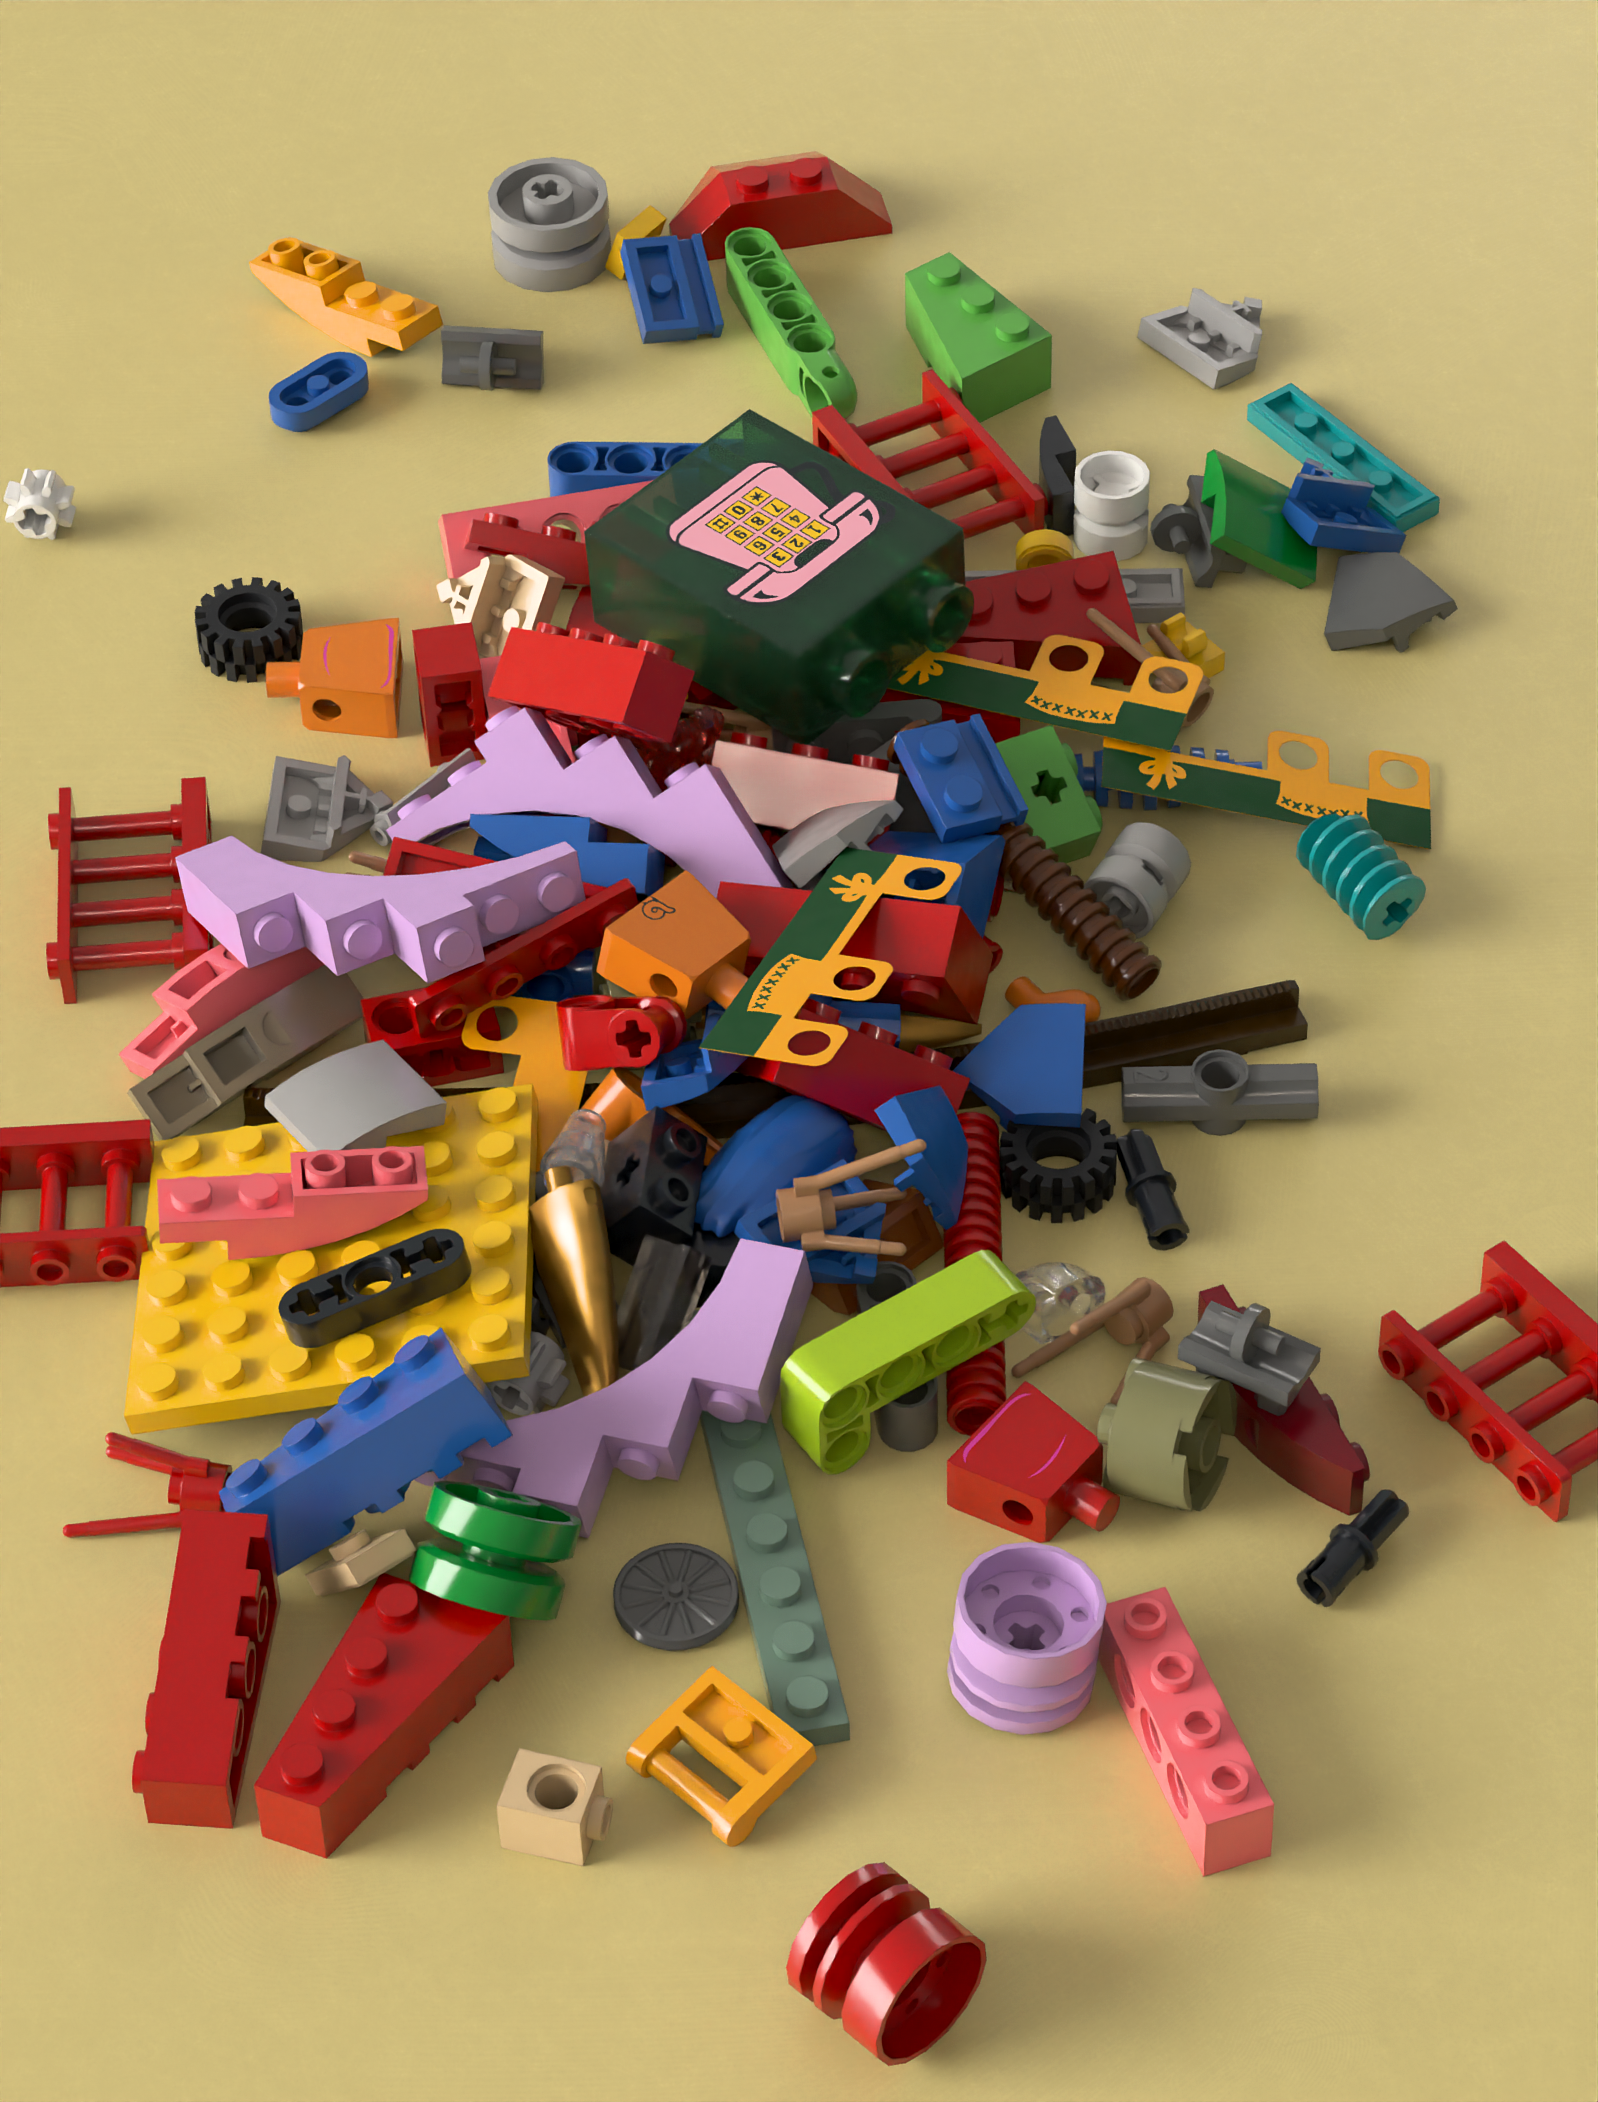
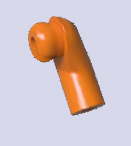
[1005,976,1101,1023]

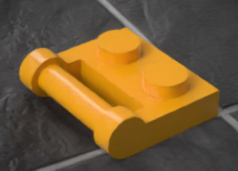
[626,1666,817,1847]

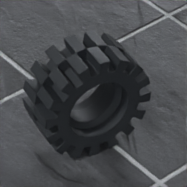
[194,577,303,683]
[1000,1108,1117,1223]

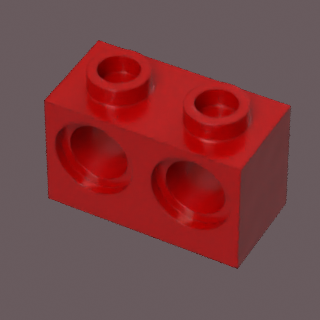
[412,622,487,767]
[360,987,504,1087]

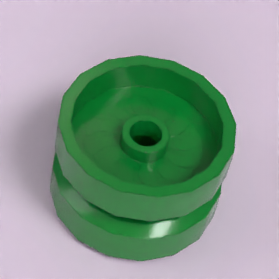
[409,1481,582,1621]

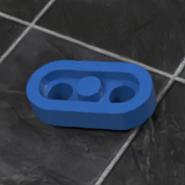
[269,352,369,432]

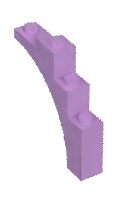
[386,706,795,898]
[175,836,586,983]
[414,1238,813,1538]

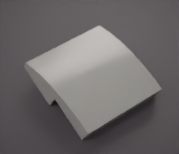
[265,1040,447,1152]

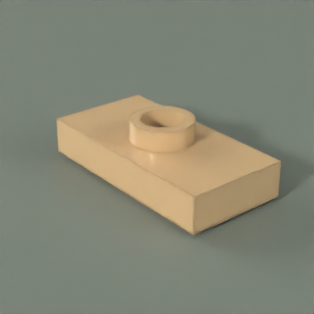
[305,1528,416,1597]

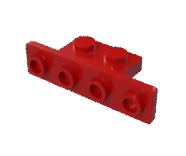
[408,878,638,1038]

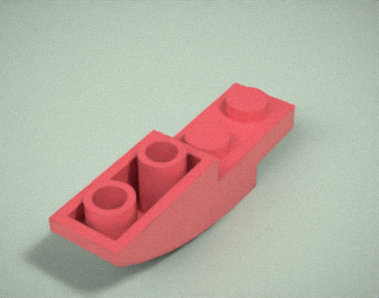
[119,944,325,1079]
[157,1146,428,1260]

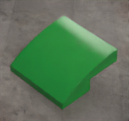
[1201,449,1317,589]

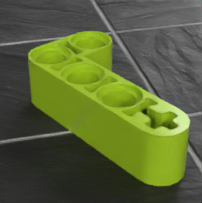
[780,1250,1036,1475]

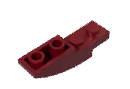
[1197,1284,1370,1516]

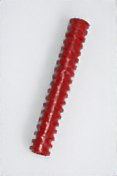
[943,1112,1006,1436]

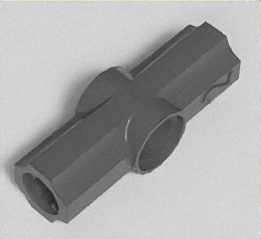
[1121,1049,1319,1136]

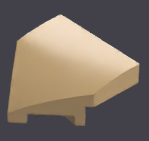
[436,554,565,659]

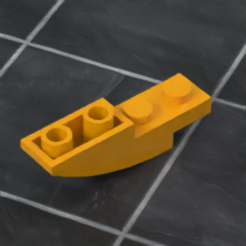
[249,237,443,357]

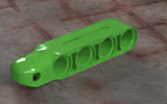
[725,227,857,419]

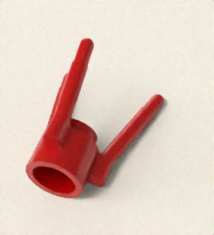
[63,1432,232,1538]

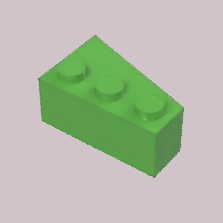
[905,252,1052,423]

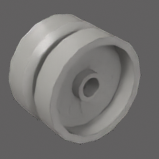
[488,157,611,292]

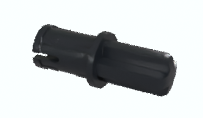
[1117,1129,1190,1250]
[1296,1489,1409,1607]

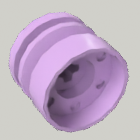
[947,1542,1107,1735]

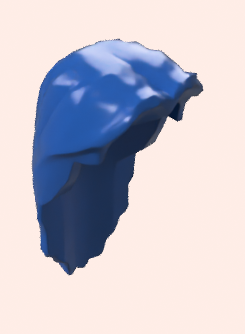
[695,1094,857,1237]

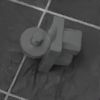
[441,325,544,391]
[1150,475,1247,588]
[1178,1301,1321,1416]

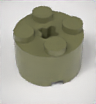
[1097,1357,1237,1511]

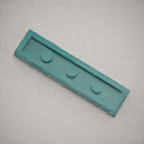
[1247,383,1440,532]

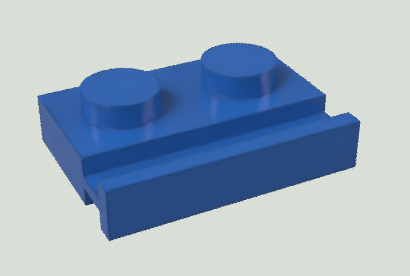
[620,233,724,344]
[894,713,1028,844]

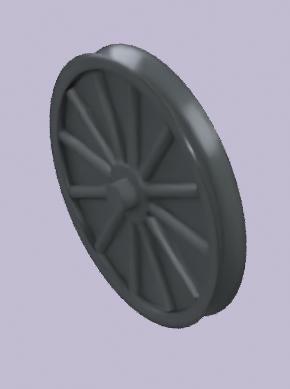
[613,1543,739,1650]

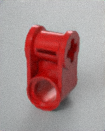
[556,995,687,1071]

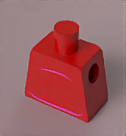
[947,1381,1120,1543]

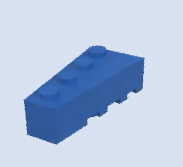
[219,1328,513,1576]

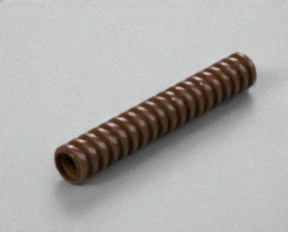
[887,719,1162,1001]

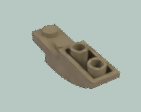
[127,965,364,1141]

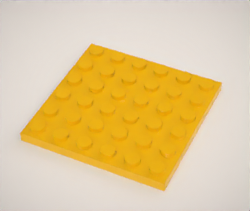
[124,1083,538,1435]

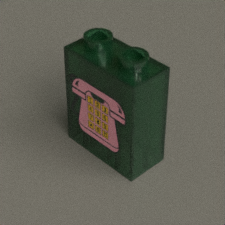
[584,409,974,745]

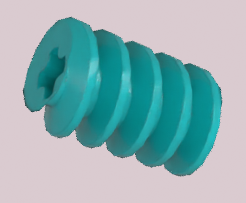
[1296,813,1426,940]

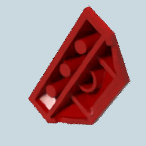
[669,151,892,261]

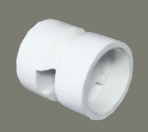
[1073,451,1150,561]

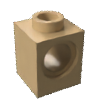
[497,1748,613,1867]

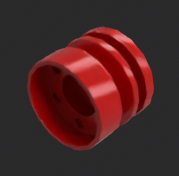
[786,1862,987,2066]

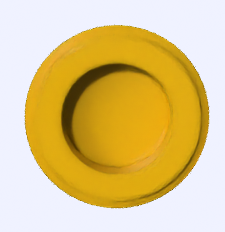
[1015,529,1074,570]

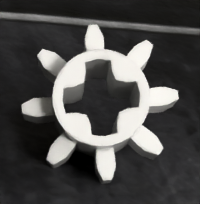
[3,468,76,540]

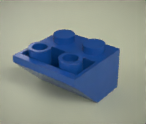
[869,831,1006,939]

